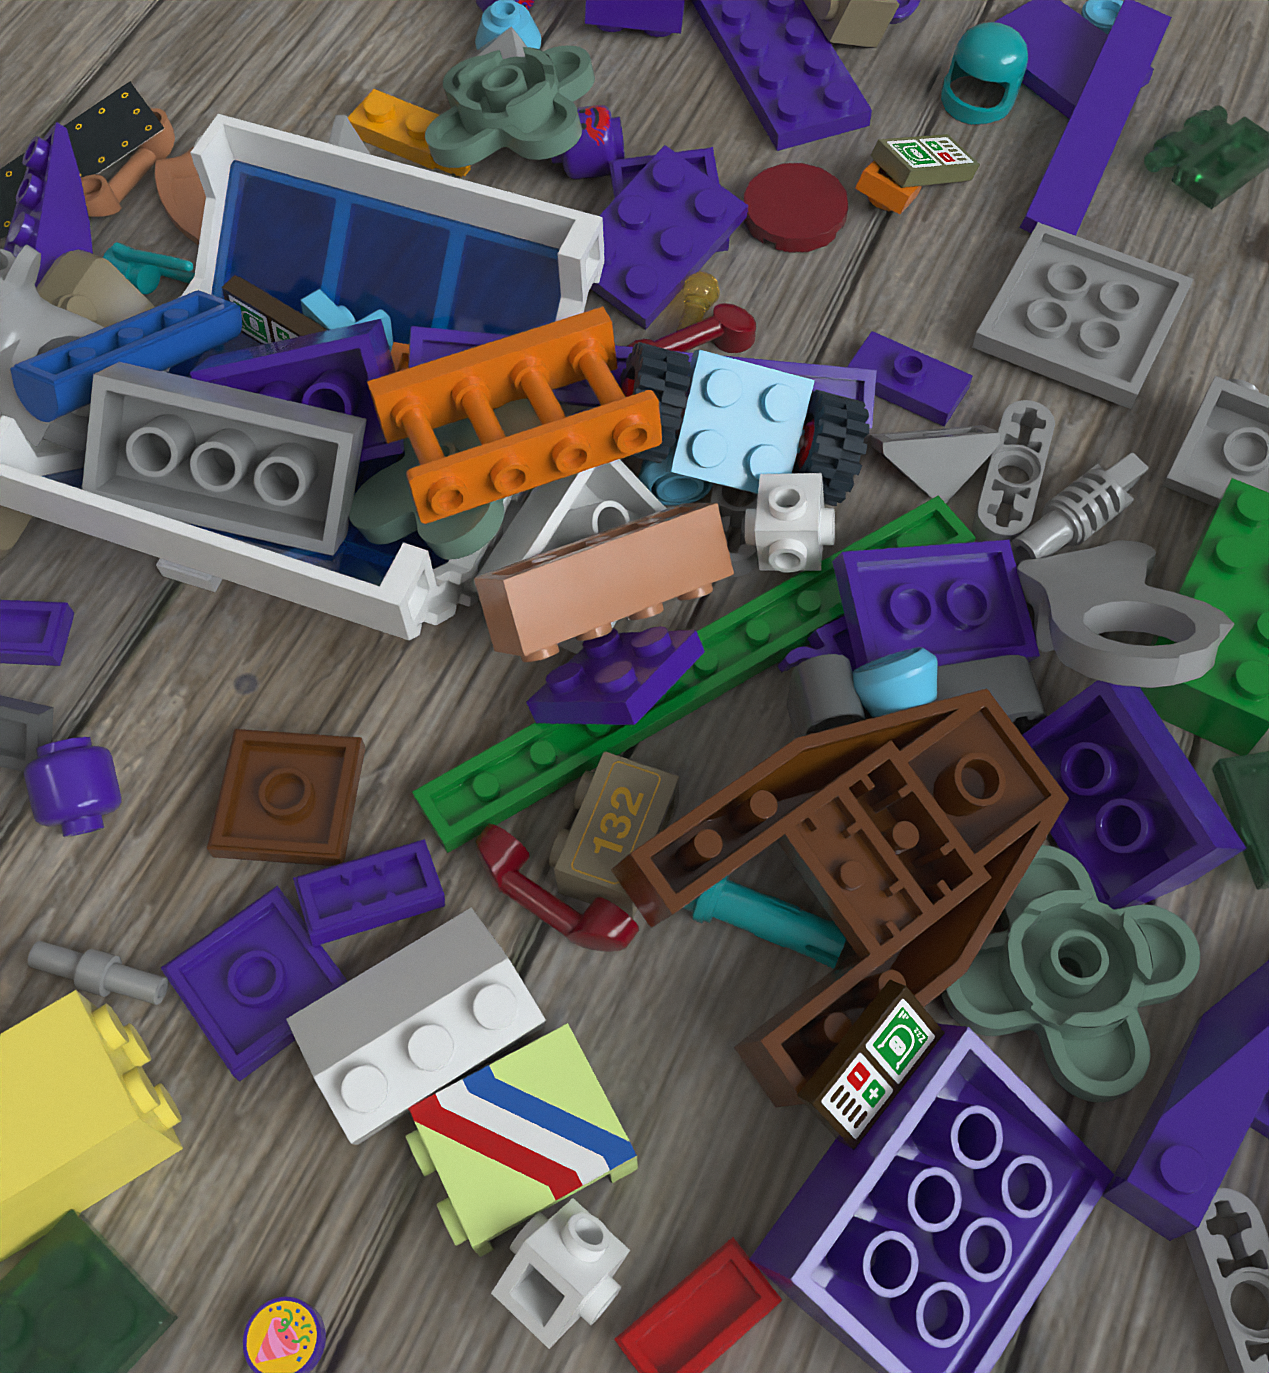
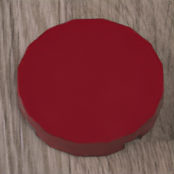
[743,163,848,252]

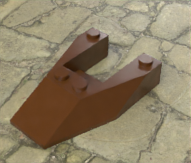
[611,688,1069,1107]

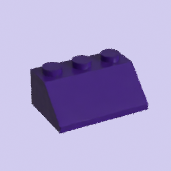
[190,319,404,462]
[1022,680,1247,910]

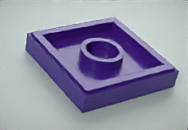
[161,885,348,1082]

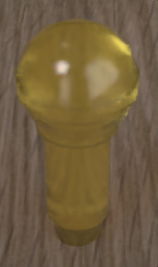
[676,271,720,331]

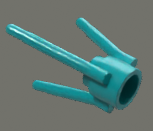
[103,242,195,294]

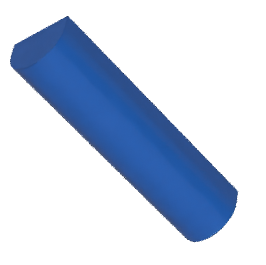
[10,290,242,422]

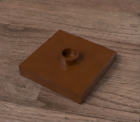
[207,729,366,866]

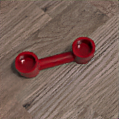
[627,303,756,353]
[475,824,639,952]

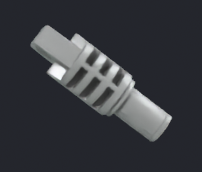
[1010,452,1148,565]

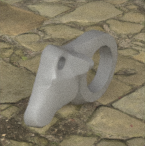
[0,244,104,451]
[1017,540,1235,688]

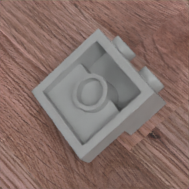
[1163,376,1269,507]

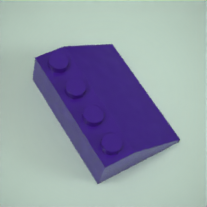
[749,1023,1115,1373]

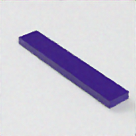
[1019,0,1172,236]

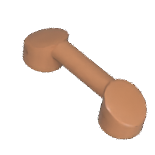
[81,108,175,217]

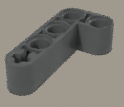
[786,654,1047,739]

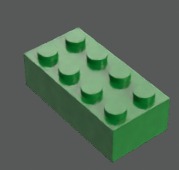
[1140,478,1269,757]

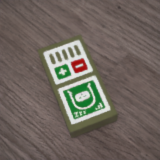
[870,134,980,188]

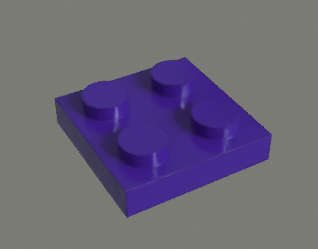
[526,626,705,725]

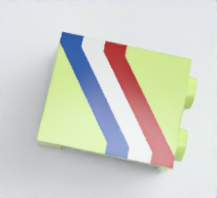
[406,1023,638,1257]

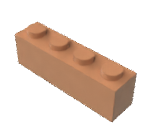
[474,503,734,662]

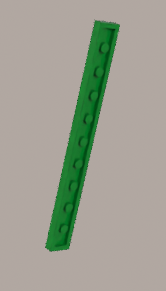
[412,495,976,853]

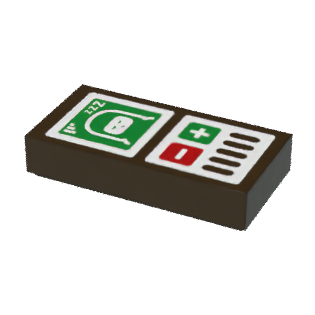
[222,275,327,345]
[797,979,945,1150]

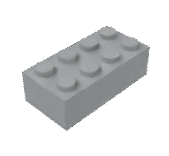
[82,362,367,556]

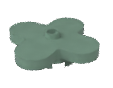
[425,45,595,168]
[349,399,542,559]
[941,845,1200,1102]

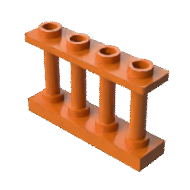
[367,306,662,524]

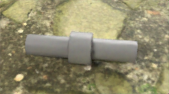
[28,941,168,1005]

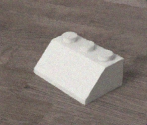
[470,459,667,654]
[286,908,546,1145]

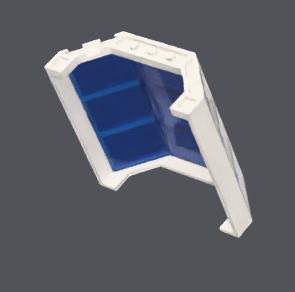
[0,114,604,641]

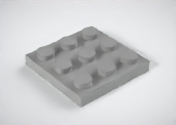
[972,222,1194,409]

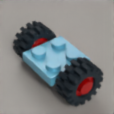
[620,342,870,506]

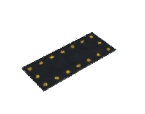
[0,81,165,240]

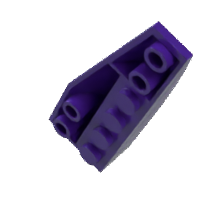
[3,122,93,287]

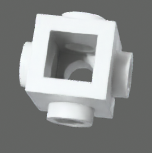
[745,473,835,573]
[491,1198,630,1349]

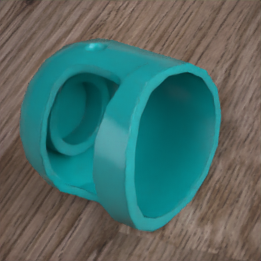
[941,22,1028,124]

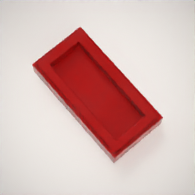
[614,1237,782,1373]

